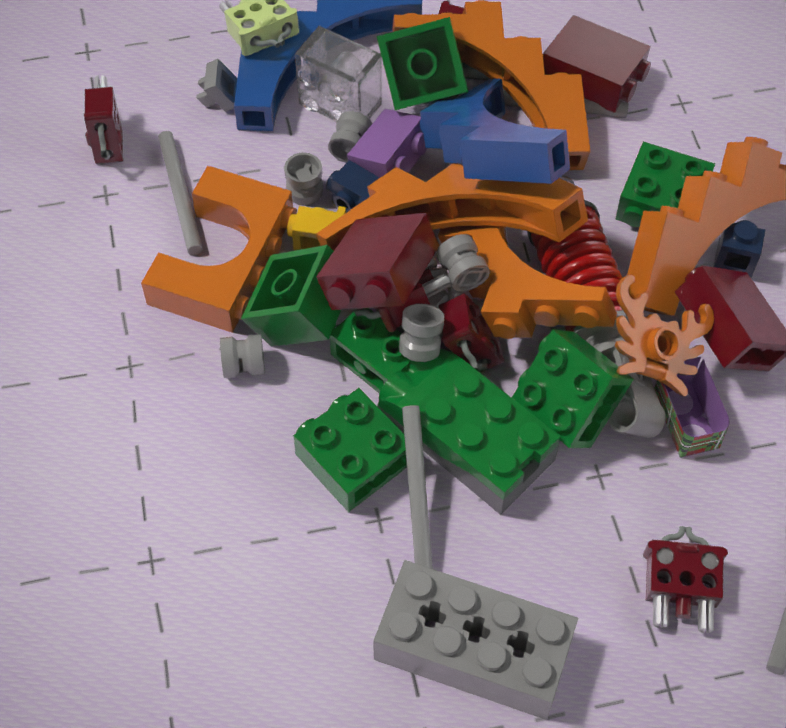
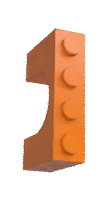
[141,165,297,333]

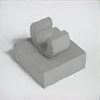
[196,59,237,112]

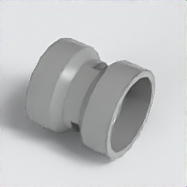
[328,111,373,163]
[284,152,324,205]
[436,234,490,292]
[399,304,444,362]
[220,334,265,378]

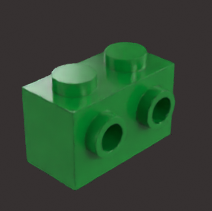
[330,308,411,393]

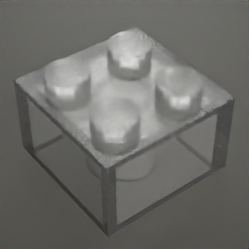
[295,26,382,123]

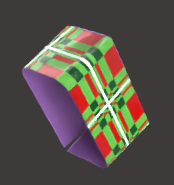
[654,356,730,458]

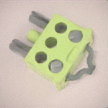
[219,0,299,56]

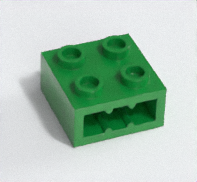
[615,141,715,227]
[512,329,634,448]
[293,388,407,513]

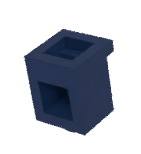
[326,160,380,213]
[713,220,766,278]

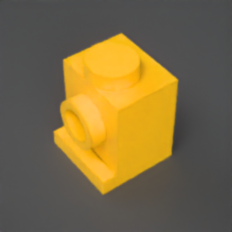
[287,206,346,251]

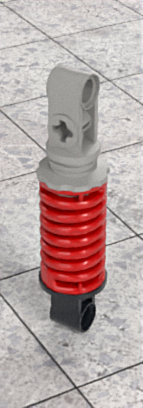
[527,175,665,438]

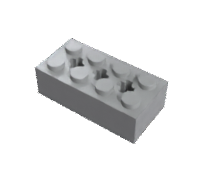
[373,560,578,720]

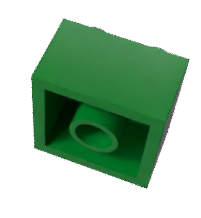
[376,17,468,110]
[241,245,341,347]

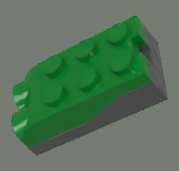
[377,348,561,515]

